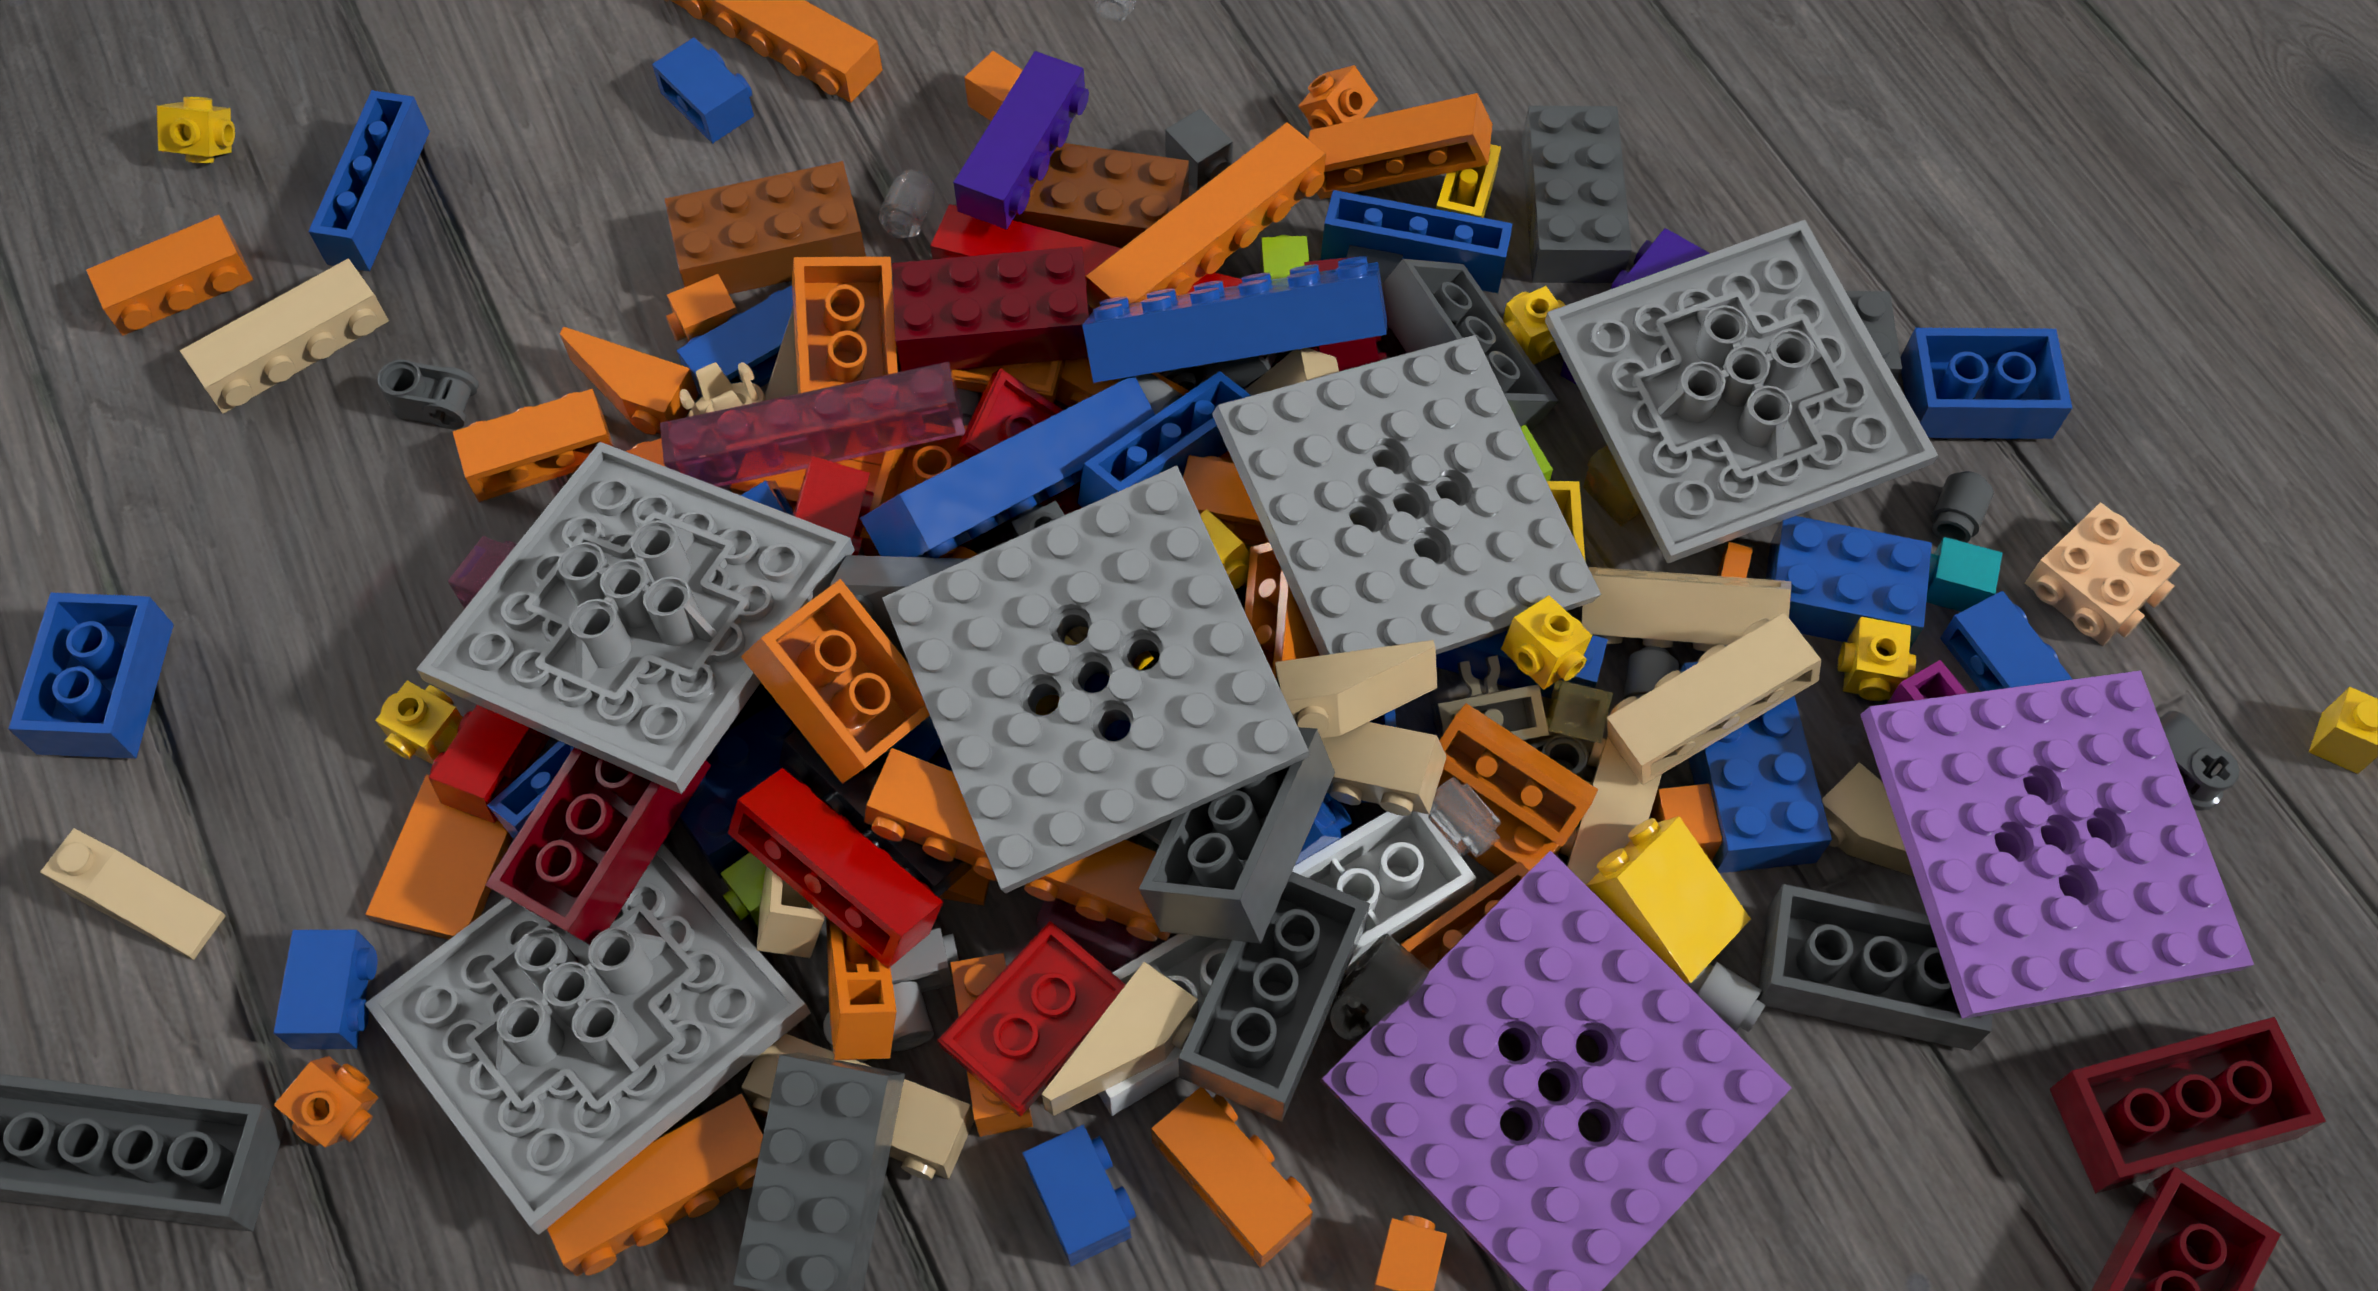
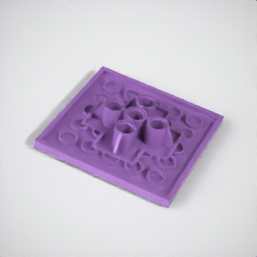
[1860,671,2254,1019]
[1320,850,1792,1291]

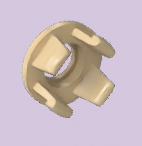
[679,362,766,436]

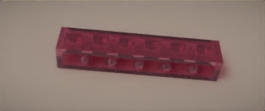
[660,362,966,487]

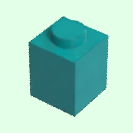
[1926,537,2003,612]

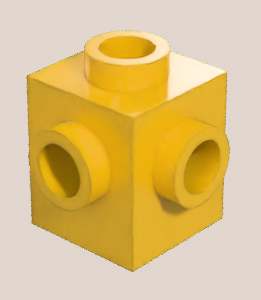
[157,97,235,163]
[1503,286,1566,365]
[1501,595,1593,690]
[1837,617,1916,701]
[375,680,463,764]

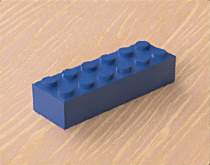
[1082,256,1387,383]
[860,376,1155,558]

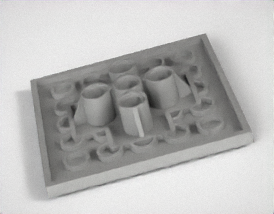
[1545,220,1938,564]
[1212,335,1601,656]
[416,442,854,794]
[882,466,1310,893]
[365,843,811,1235]

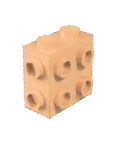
[2025,502,2181,646]

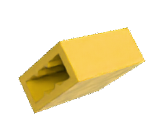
[1586,816,1751,984]

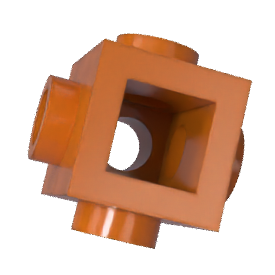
[1298,65,1378,129]
[274,1056,379,1147]

